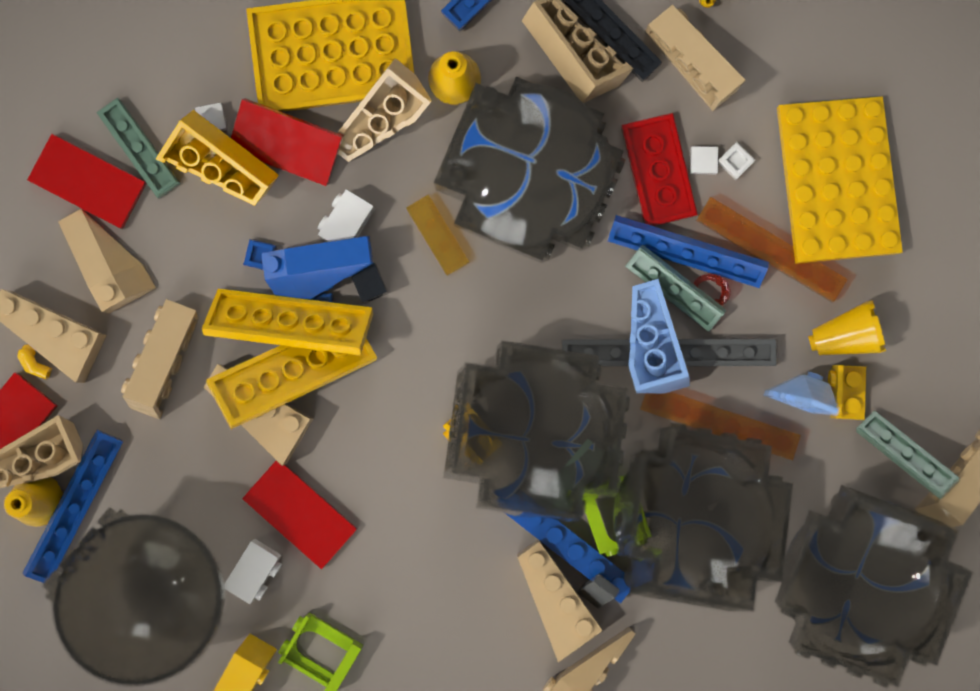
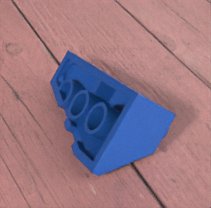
[261,236,373,300]

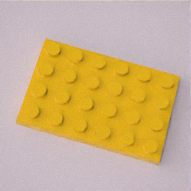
[246,0,415,112]
[777,96,903,264]

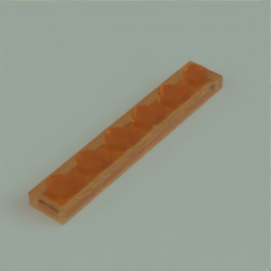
[695,197,848,303]
[639,392,801,461]

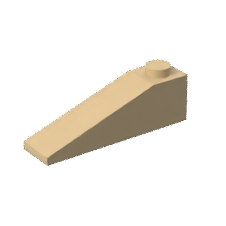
[337,58,432,162]
[58,209,156,314]
[0,415,83,488]
[543,627,636,691]

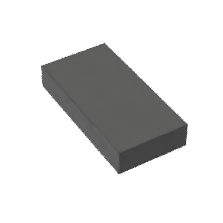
[577,574,620,608]

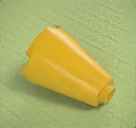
[428,51,481,105]
[808,300,886,355]
[4,477,63,527]

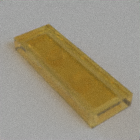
[406,194,469,276]

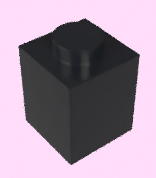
[351,263,389,304]

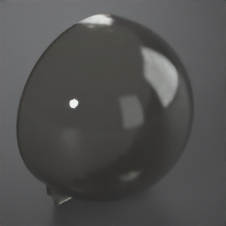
[42,507,225,686]

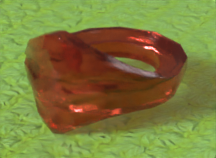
[693,274,731,306]

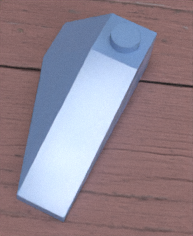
[629,279,690,394]
[763,372,839,415]

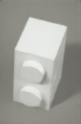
[317,190,375,242]
[223,539,282,604]

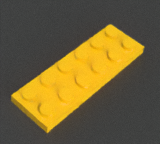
[202,288,373,355]
[206,338,377,429]

